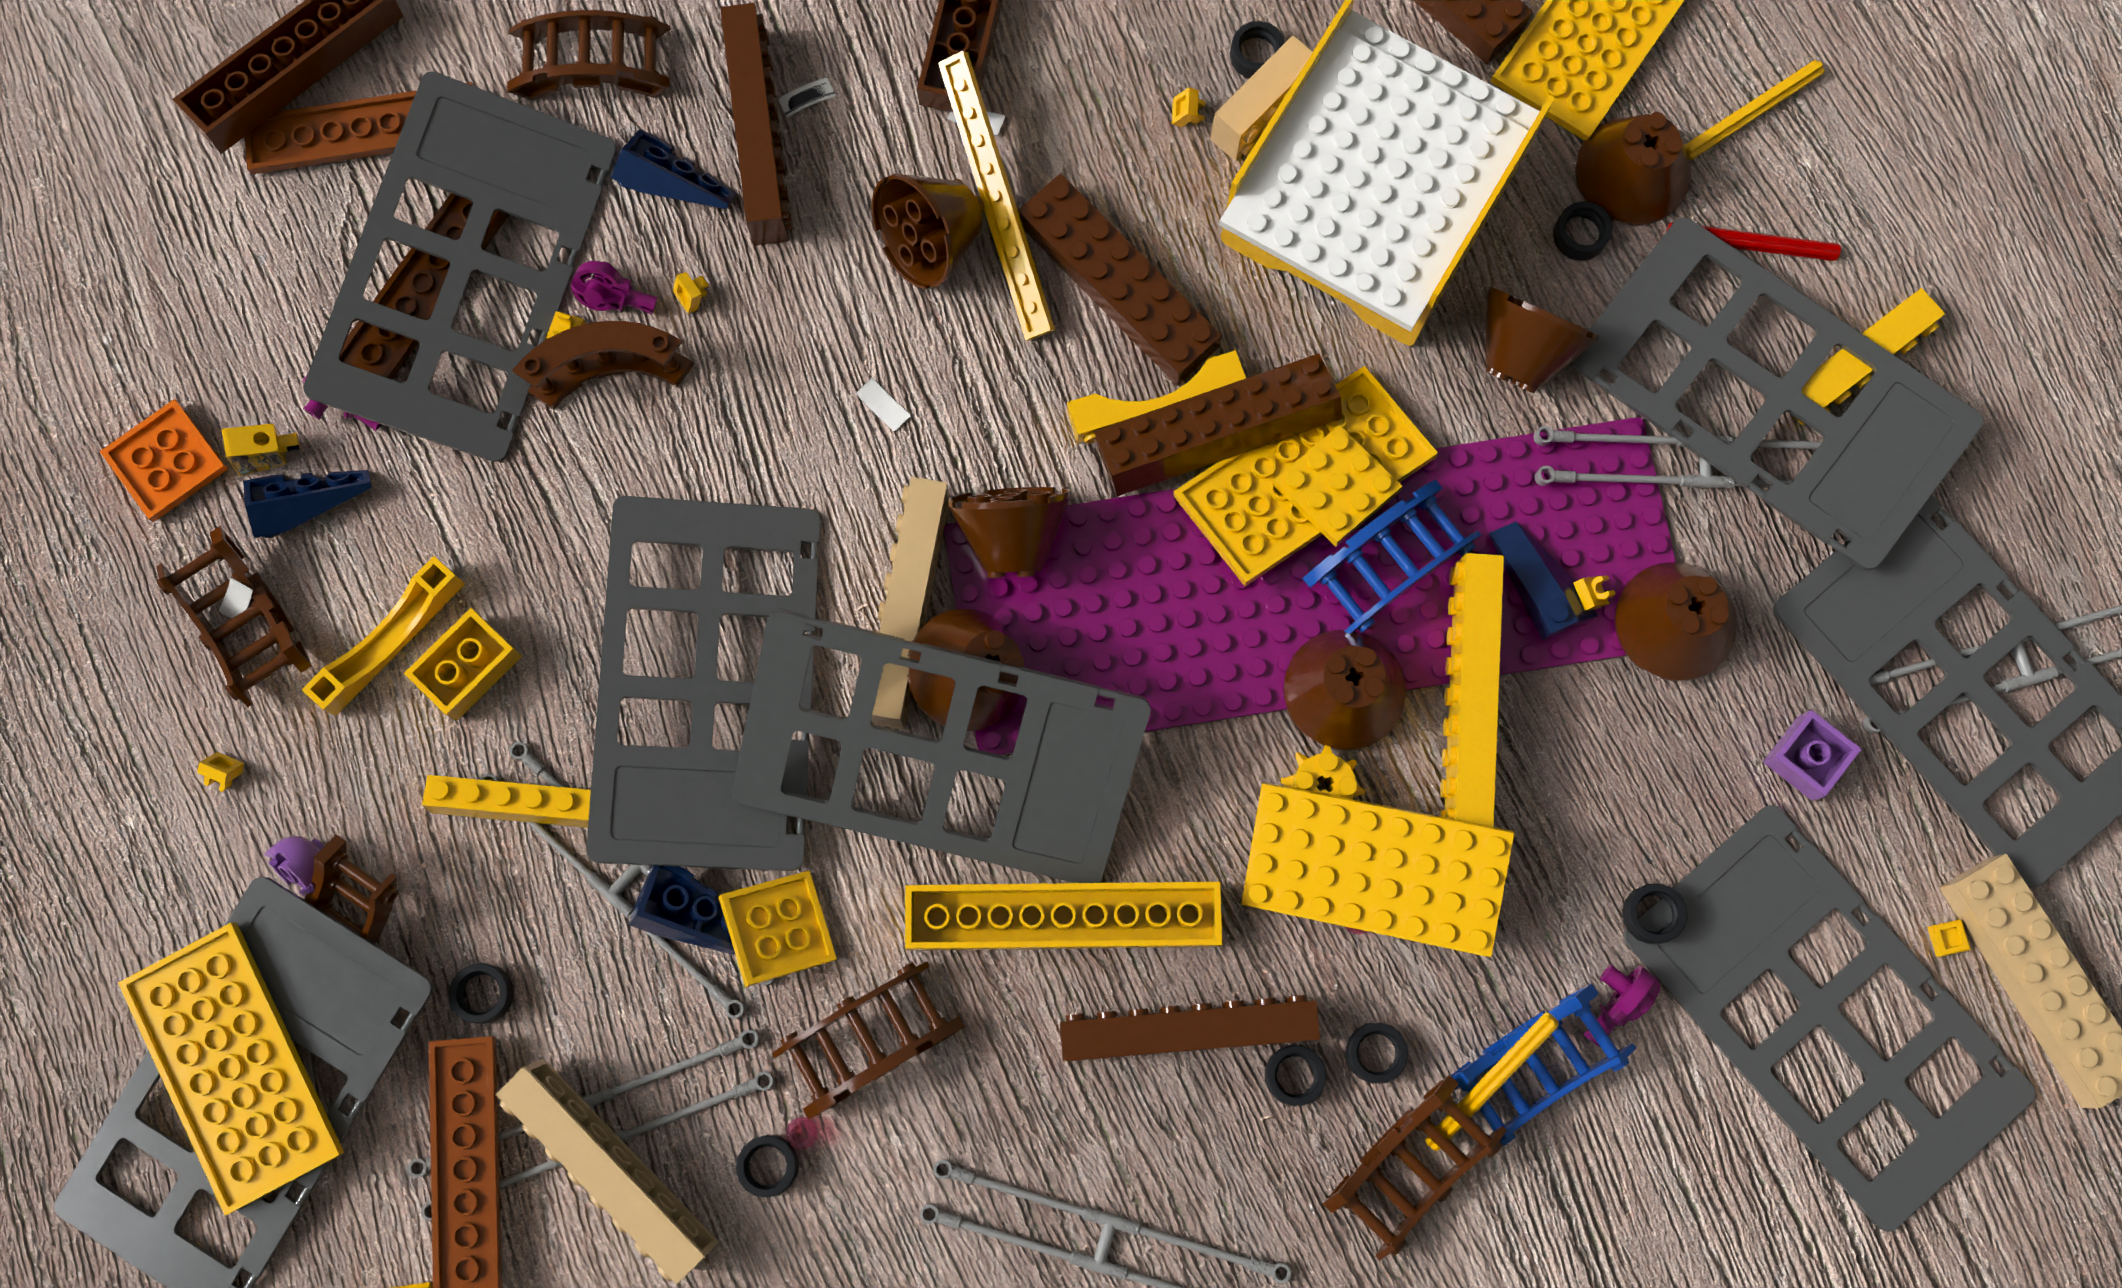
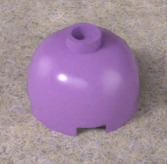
[264,836,324,897]

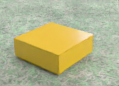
[1927,919,1971,957]

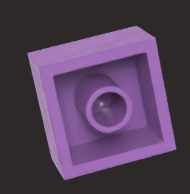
[1763,710,1861,801]

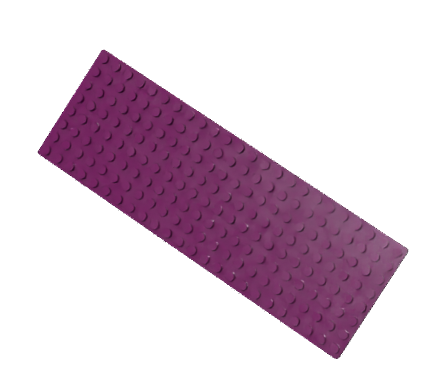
[944,417,1676,755]

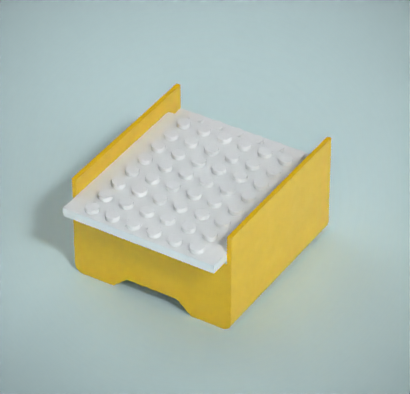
[1219,0,1555,346]

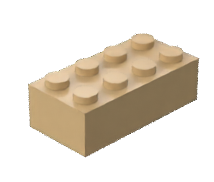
[1210,35,1312,162]

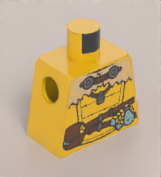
[221,424,301,476]

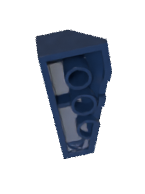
[611,129,736,209]
[243,470,372,538]
[1488,521,1598,641]
[628,866,735,955]

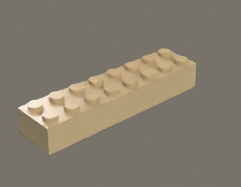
[871,476,950,730]
[1939,854,2122,1109]
[496,1058,719,1285]

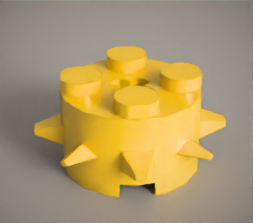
[1281,745,1365,799]

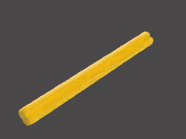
[1684,60,1825,160]
[1426,1013,1559,1151]

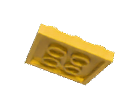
[1273,425,1403,547]
[719,870,837,988]

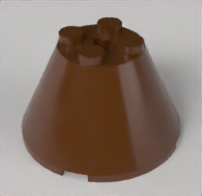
[1575,112,1691,226]
[871,174,985,289]
[1485,286,1600,394]
[948,487,1070,578]
[1614,562,1737,681]
[907,608,1025,731]
[1283,630,1406,750]

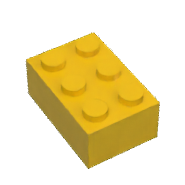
[403,608,522,721]

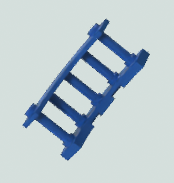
[1302,479,1481,634]
[1450,983,1637,1146]

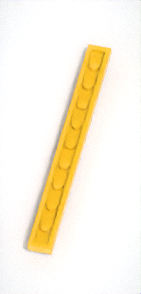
[938,51,1055,340]

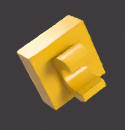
[1172,87,1205,127]
[673,272,709,314]
[546,311,586,339]
[1573,575,1616,611]
[197,752,244,792]

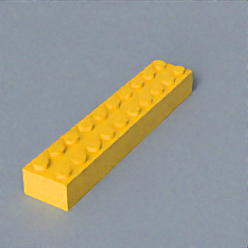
[1439,553,1504,827]
[905,882,1222,951]

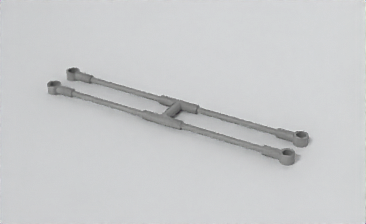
[1533,426,1822,488]
[1862,605,2122,734]
[479,741,775,1019]
[408,1029,775,1221]
[920,1159,1291,1288]

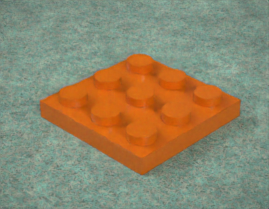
[99,399,228,522]

